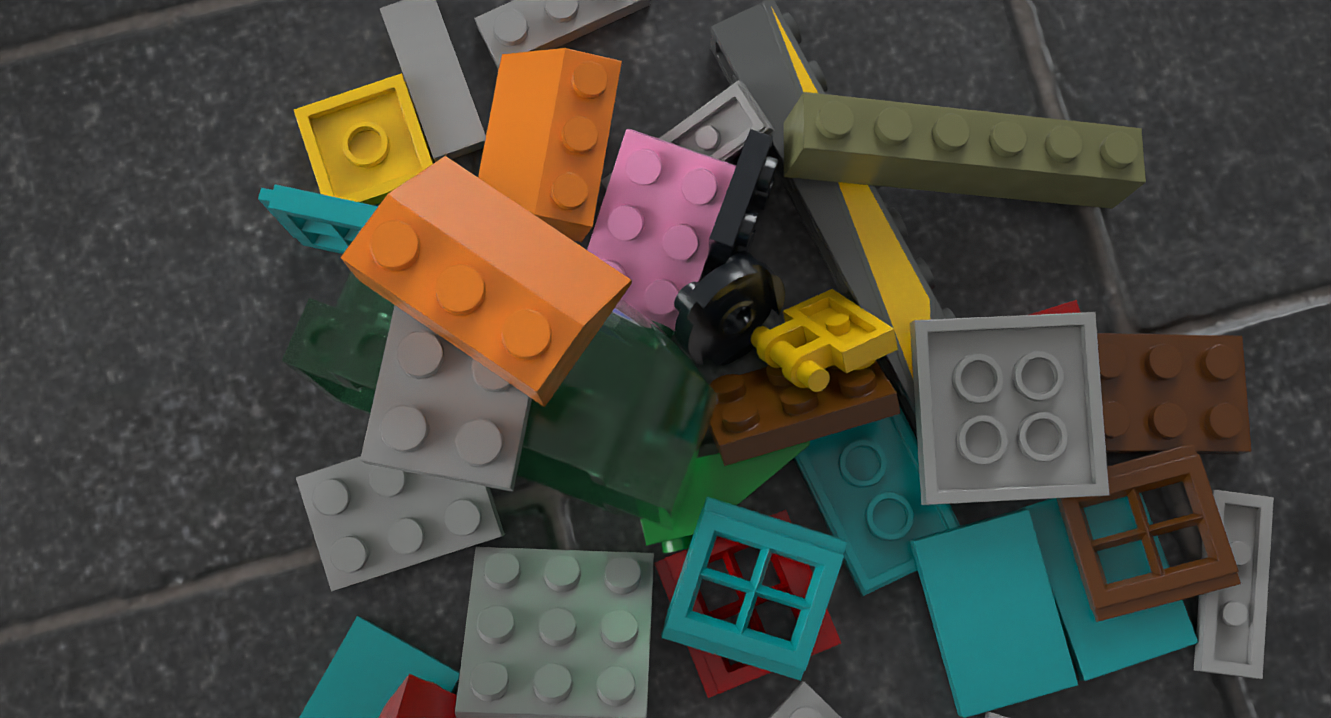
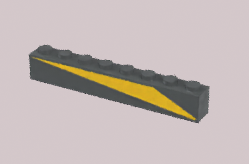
[710,0,956,437]

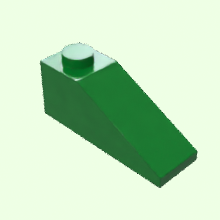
[630,441,810,554]

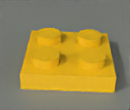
[294,73,433,205]

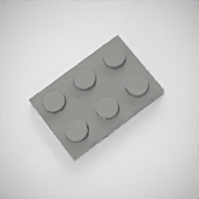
[360,306,532,491]
[296,456,505,591]

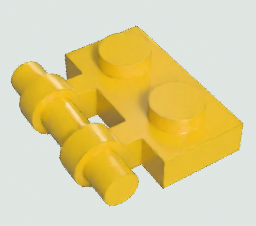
[751,289,898,392]

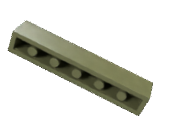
[784,92,1146,209]

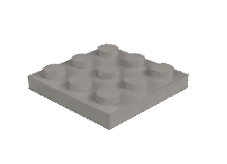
[910,312,1109,505]
[455,547,654,718]

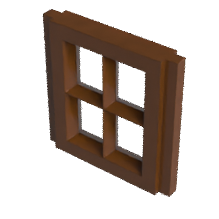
[1056,444,1241,622]

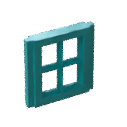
[258,184,378,254]
[661,497,847,681]

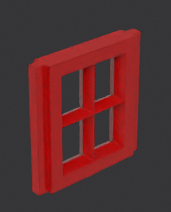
[654,510,841,698]

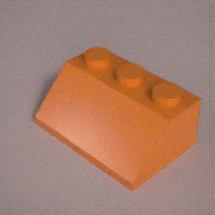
[478,48,622,242]
[340,156,632,407]

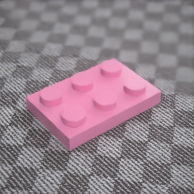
[587,129,736,331]

